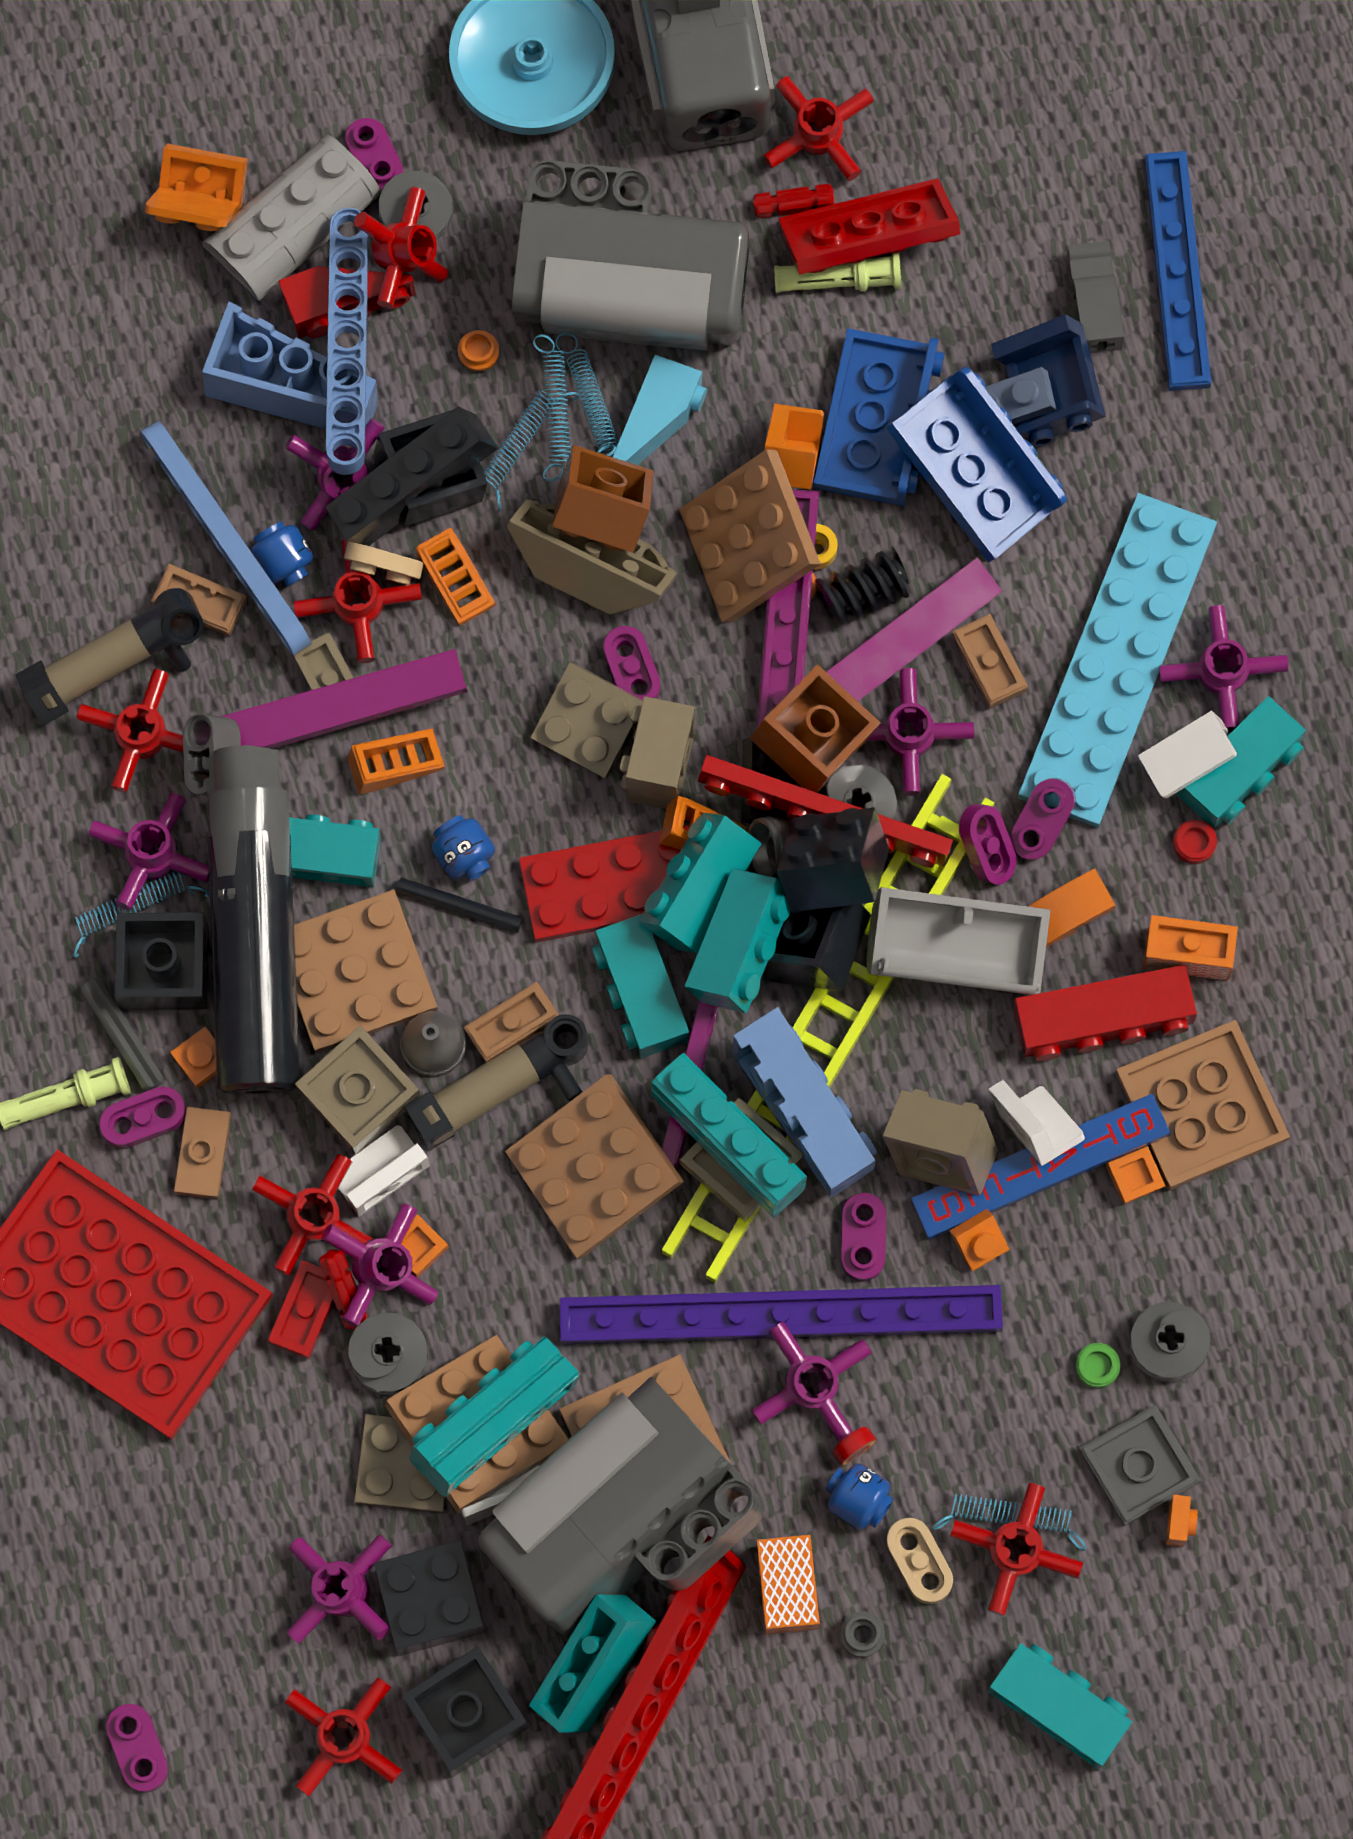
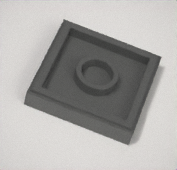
[1079,1404,1201,1526]

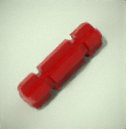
[753,183,835,218]
[319,1249,368,1331]

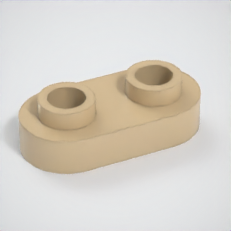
[344,542,424,585]
[887,1518,953,1604]

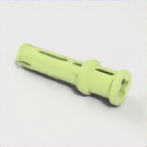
[774,252,901,293]
[0,1057,131,1130]

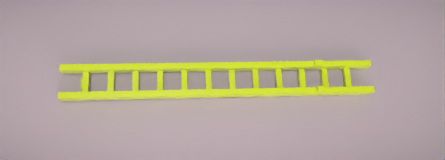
[662,774,995,1283]

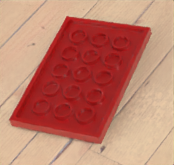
[0,1149,273,1440]

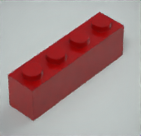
[1013,964,1197,1061]

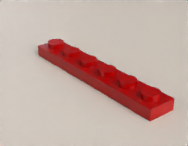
[697,755,953,867]

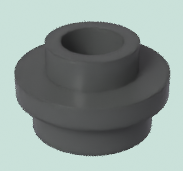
[840,1612,885,1657]

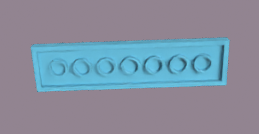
[1018,493,1217,828]

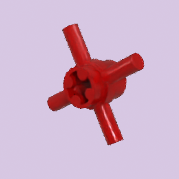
[763,76,874,181]
[354,187,448,308]
[293,539,422,663]
[77,669,183,793]
[252,1154,373,1276]
[950,1483,1083,1616]
[285,1677,402,1797]

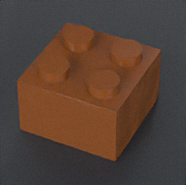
[552,445,654,553]
[749,664,881,793]

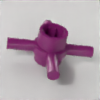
[285,418,385,531]
[1159,605,1288,732]
[867,668,974,796]
[89,793,209,911]
[322,1203,438,1327]
[751,1321,872,1442]
[286,1534,392,1644]

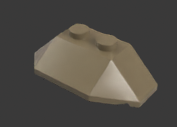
[507,499,677,614]

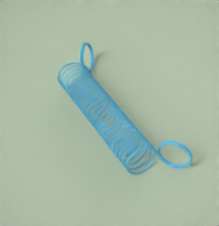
[556,333,619,456]
[533,335,571,481]
[484,390,579,511]
[73,872,210,958]
[933,1494,1086,1551]

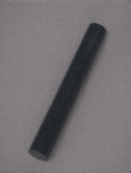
[396,877,523,934]

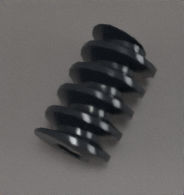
[814,546,909,626]

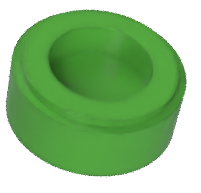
[1075,1343,1120,1389]

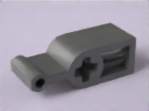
[1067,241,1124,353]

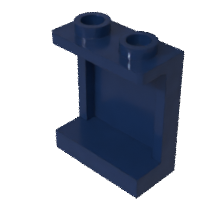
[991,314,1106,447]

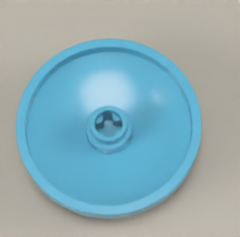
[449,0,615,135]

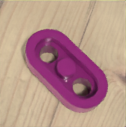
[345,118,404,192]
[604,626,660,700]
[1011,778,1076,859]
[959,803,1017,885]
[100,1087,186,1148]
[841,1193,886,1282]
[107,1704,168,1793]

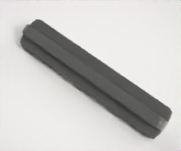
[81,977,164,1091]

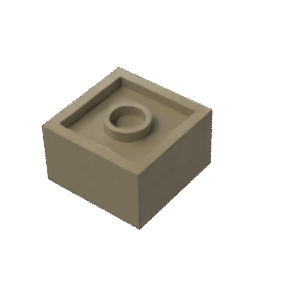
[620,696,695,809]
[295,1025,421,1154]
[883,1089,998,1196]

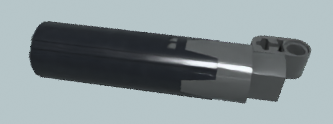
[183,713,300,1094]

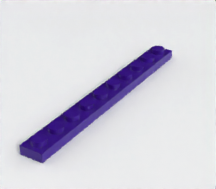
[560,1285,1003,1344]

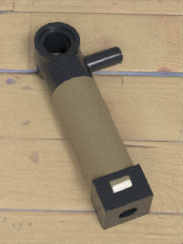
[15,588,204,726]
[404,1014,588,1151]

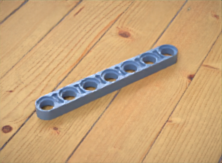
[326,208,369,475]
[140,420,312,656]

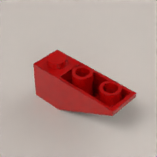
[278,266,416,338]

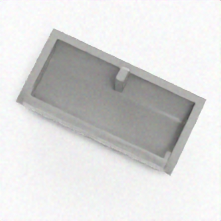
[202,135,381,301]
[866,887,1050,995]

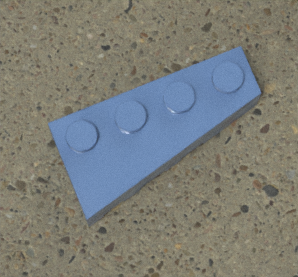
[202,301,378,429]
[733,1007,877,1198]

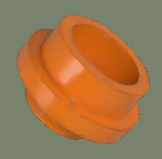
[458,330,500,372]

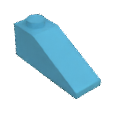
[613,355,707,465]

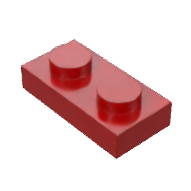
[268,1260,334,1360]

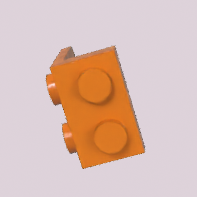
[145,143,248,231]

